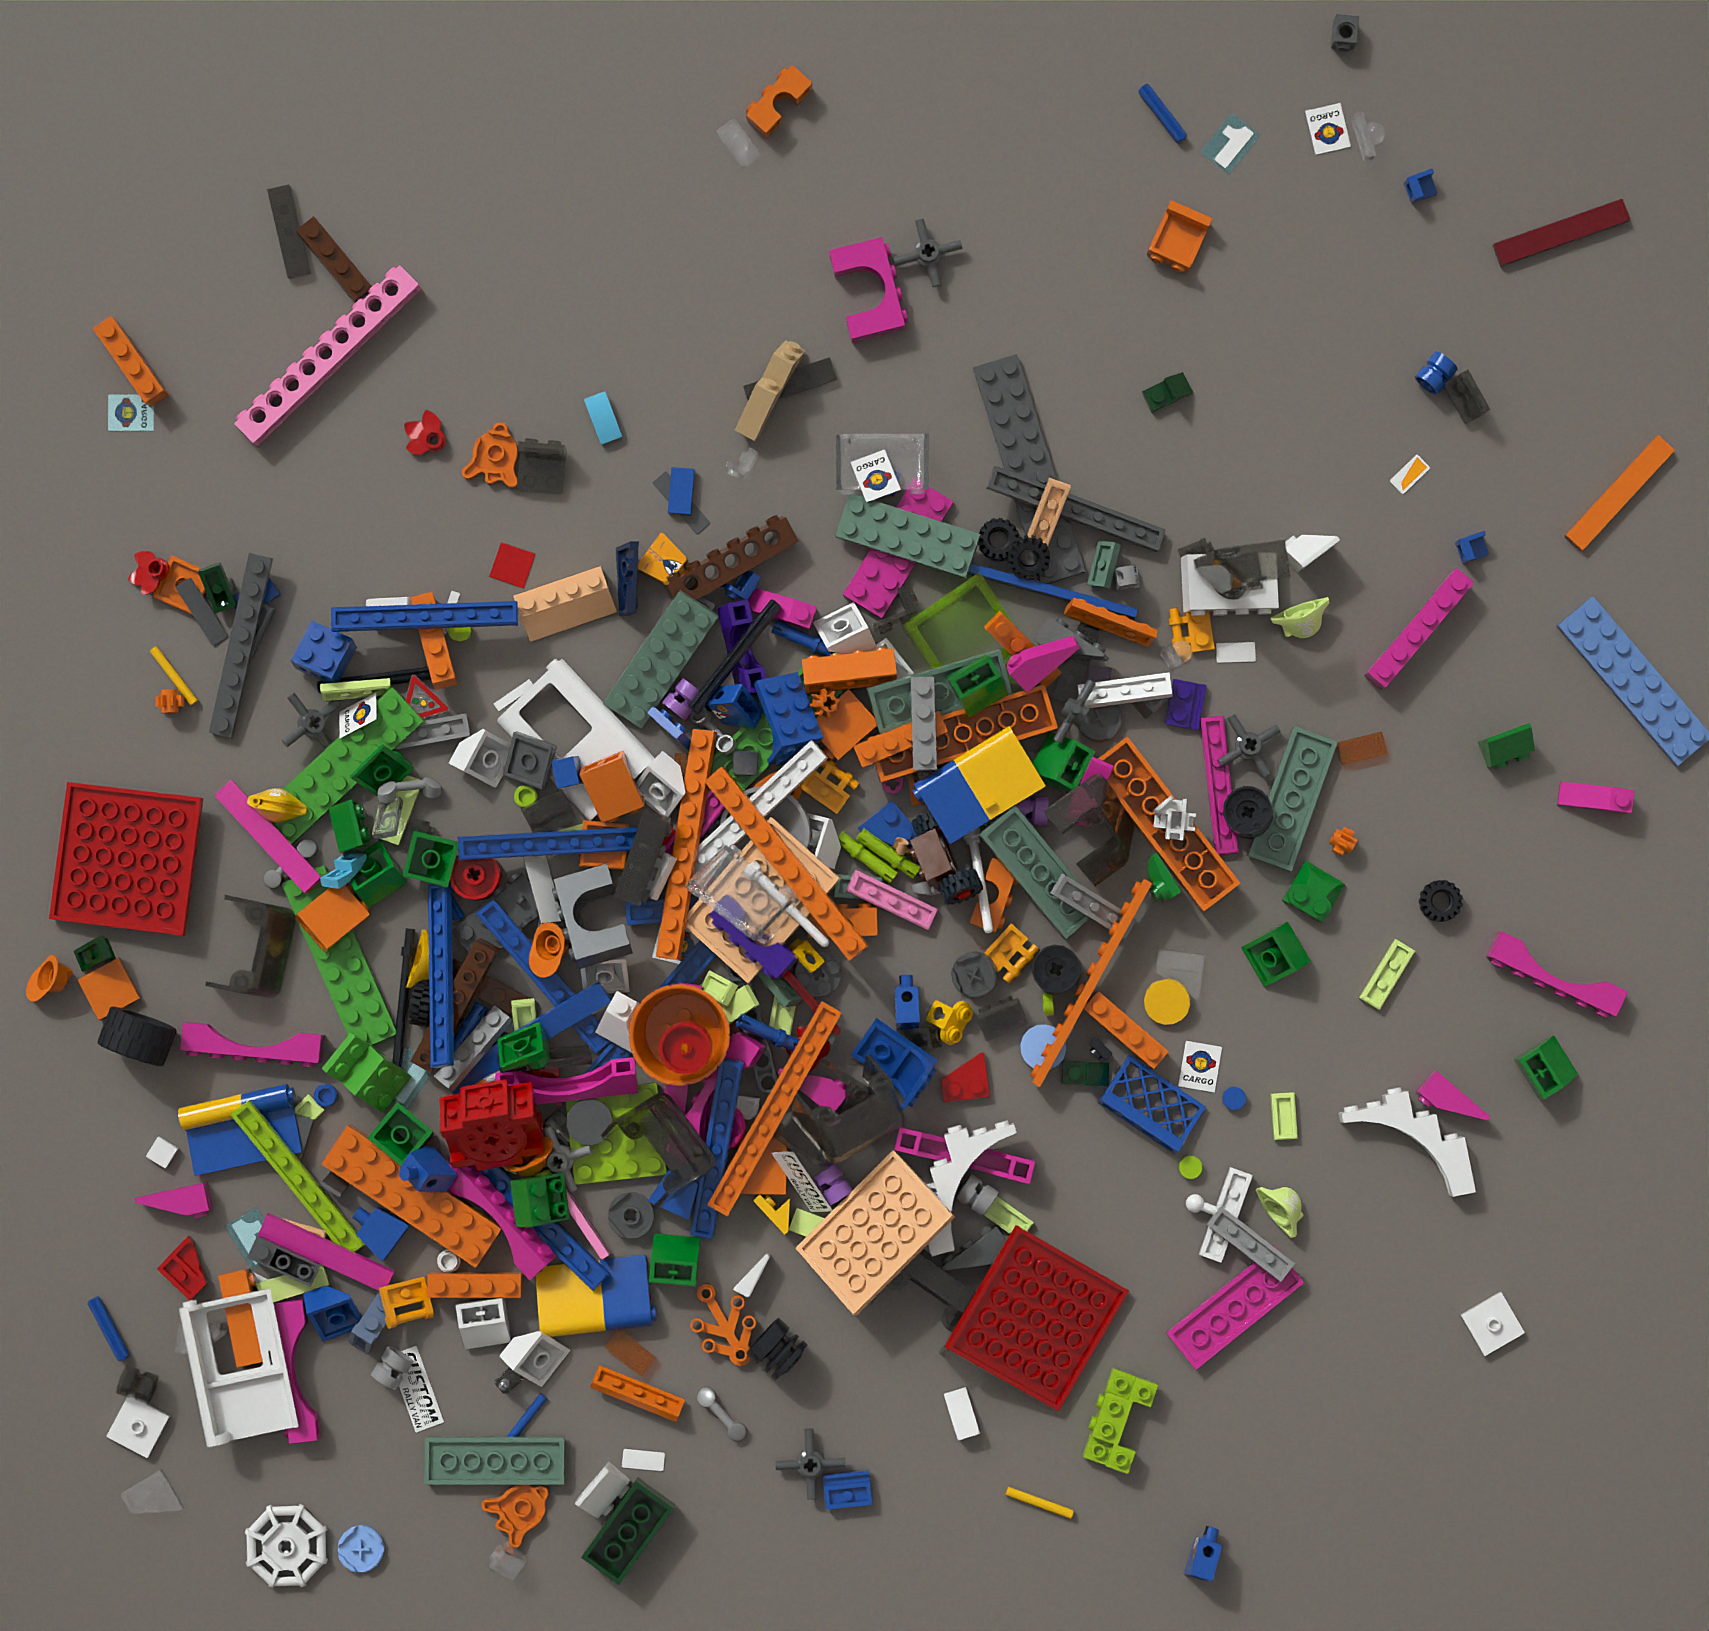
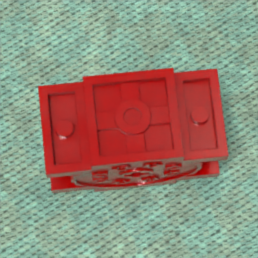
[440,1079,544,1171]

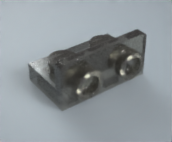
[1444,370,1490,424]
[521,788,576,833]

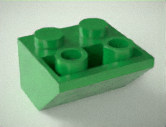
[946,654,1009,718]
[1032,732,1095,795]
[329,800,371,853]
[1514,1035,1579,1099]
[510,1173,570,1227]
[649,1233,701,1286]

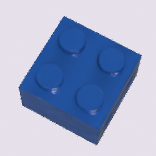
[290,620,357,683]

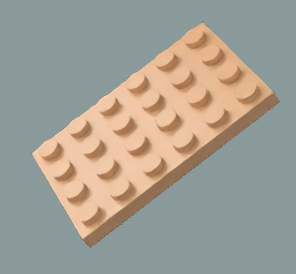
[686,817,841,983]
[796,1150,955,1316]

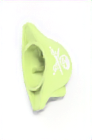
[1270,597,1329,638]
[1256,1187,1304,1238]

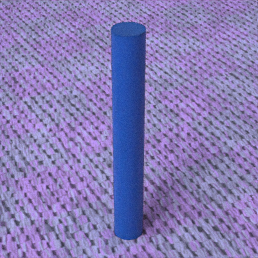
[507,1393,548,1437]

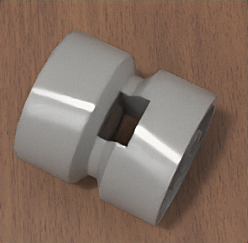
[955,1173,998,1216]
[371,1346,414,1390]

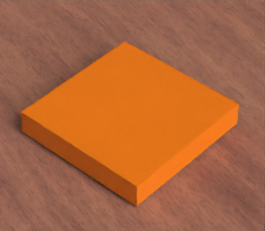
[152,555,206,615]
[579,820,629,870]
[77,958,141,1020]

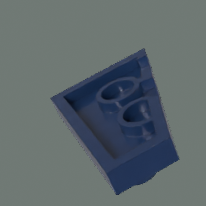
[616,541,639,616]

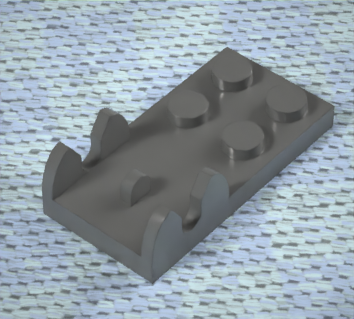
[452,871,539,952]

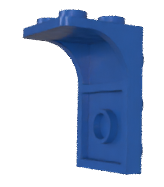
[754,672,823,766]
[851,1018,937,1110]

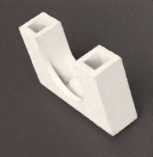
[1181,553,1279,616]

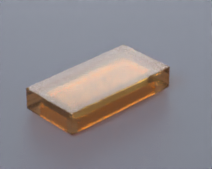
[1337,732,1387,765]
[605,1329,656,1376]

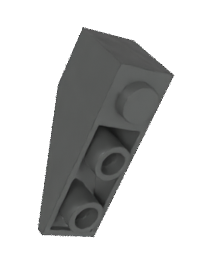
[1033,617,1109,661]
[940,1225,1006,1271]
[247,1235,321,1287]

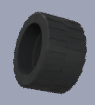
[97,1006,177,1066]

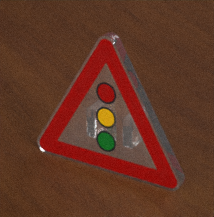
[405,675,449,719]

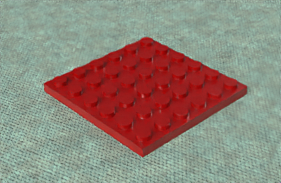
[49,782,204,936]
[944,1225,1129,1411]

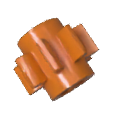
[155,689,184,714]
[810,689,840,717]
[1329,827,1357,856]

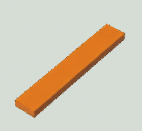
[1564,435,1675,551]

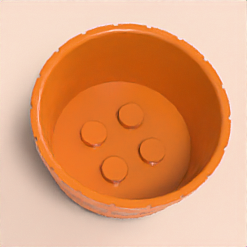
[629,984,730,1086]

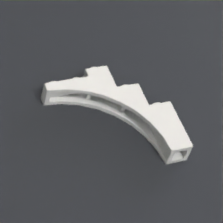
[1339,1087,1476,1197]
[928,1120,1017,1256]

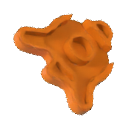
[461,422,519,488]
[481,1485,549,1548]

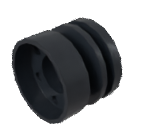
[1223,786,1273,839]
[1032,945,1081,994]
[746,1317,808,1381]

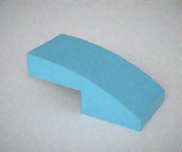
[584,391,622,445]
[320,852,367,889]

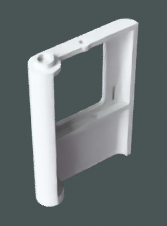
[497,659,655,821]
[179,1289,299,1447]

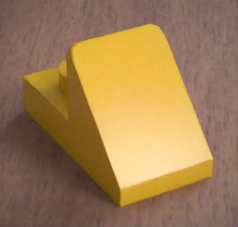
[753,1194,790,1235]

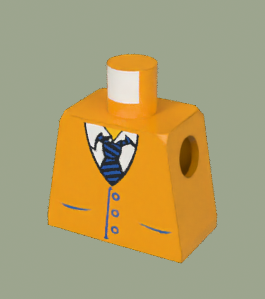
[638,532,693,586]

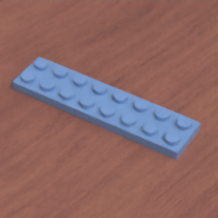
[1556,596,1709,766]

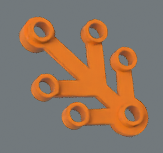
[690,1283,756,1366]

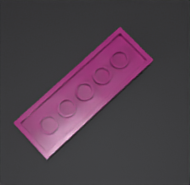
[843,478,954,619]
[1166,1246,1304,1370]

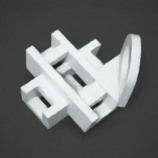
[1153,795,1196,841]

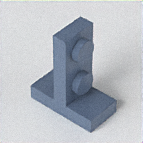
[348,1292,396,1354]

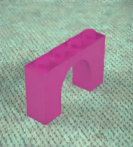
[829,237,908,343]

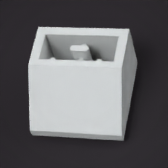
[456,1298,511,1349]

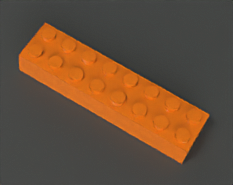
[867,684,1058,784]
[1098,736,1241,912]
[321,1124,502,1268]

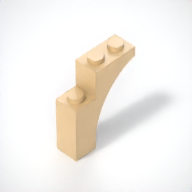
[735,340,805,441]

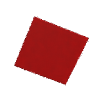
[489,542,535,588]

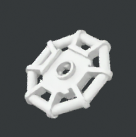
[245,1504,328,1588]

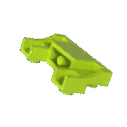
[1083,1367,1158,1474]

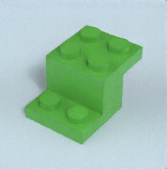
[322,1032,412,1113]

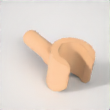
[893,837,912,855]

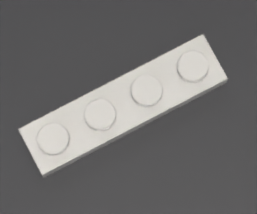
[1078,672,1173,708]

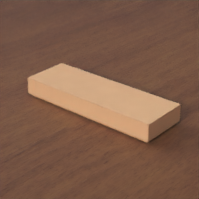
[1027,478,1071,546]

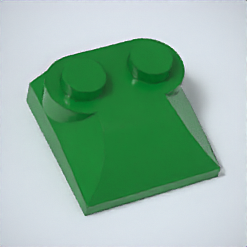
[350,744,414,796]
[1146,852,1181,903]
[1282,860,1345,924]
[497,1022,550,1071]

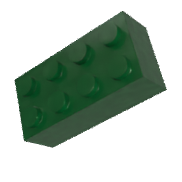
[581,1477,675,1585]

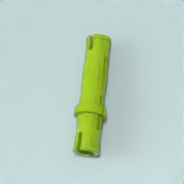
[856,828,921,879]
[838,831,898,884]

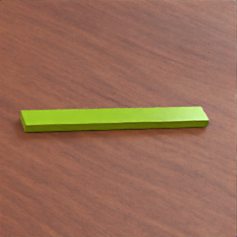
[230,1099,365,1252]

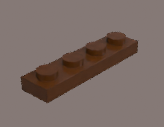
[296,216,372,303]
[453,959,536,1015]

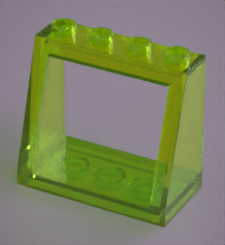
[903,572,1014,669]

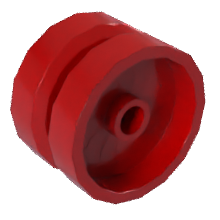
[450,856,503,901]
[659,1021,713,1074]

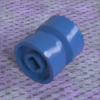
[1415,351,1458,395]

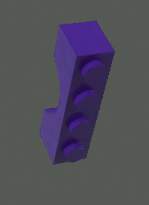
[717,600,767,695]
[709,895,799,979]

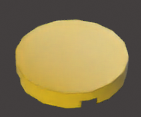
[1144,978,1190,1025]

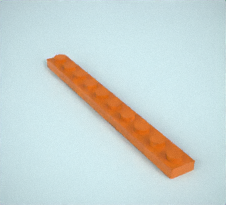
[656,729,717,960]
[704,766,869,961]
[1030,879,1152,1087]
[707,1001,842,1216]

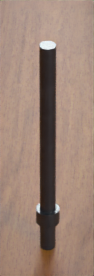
[392,928,415,1067]

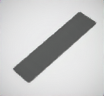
[653,472,710,534]
[176,578,228,645]

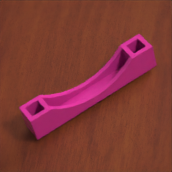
[1364,568,1474,690]
[1486,931,1628,1019]
[180,1022,325,1067]
[666,1031,766,1165]
[495,1057,638,1105]
[894,1126,1035,1184]
[449,1163,556,1280]
[274,1299,321,1444]

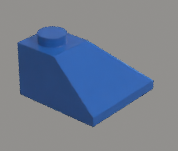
[303,1286,362,1342]

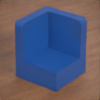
[1404,168,1437,204]
[1455,531,1489,564]
[552,756,583,788]

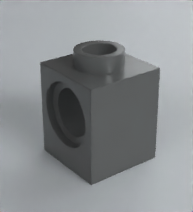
[1331,14,1359,52]

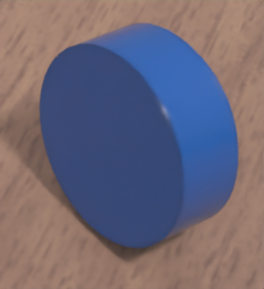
[314,1084,338,1107]
[1222,1087,1246,1110]

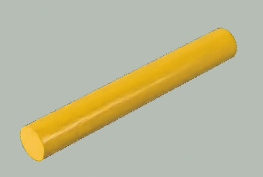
[149,646,198,706]
[1005,1486,1074,1519]

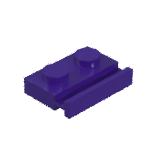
[1165,679,1206,731]

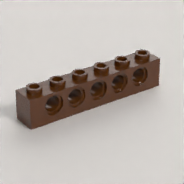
[662,515,799,600]
[410,937,500,1073]

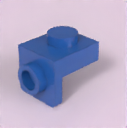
[720,571,760,601]

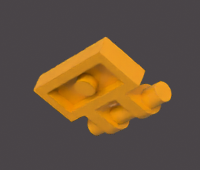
[1168,608,1215,655]
[801,760,859,814]
[984,923,1040,983]

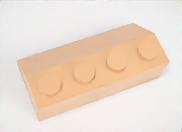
[513,566,617,642]

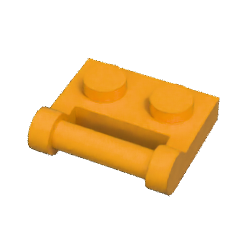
[379,1276,434,1329]

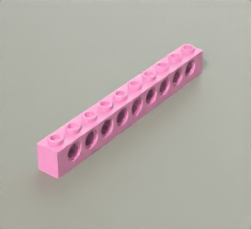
[234,265,421,447]

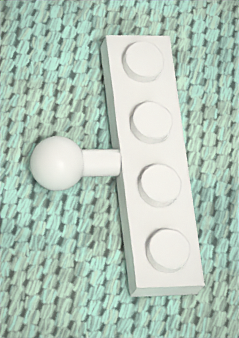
[1186,1167,1253,1263]

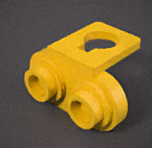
[788,937,824,973]
[926,1000,973,1045]

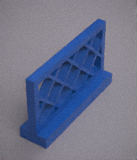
[1097,1055,1206,1154]

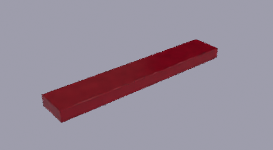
[1493,199,1630,266]

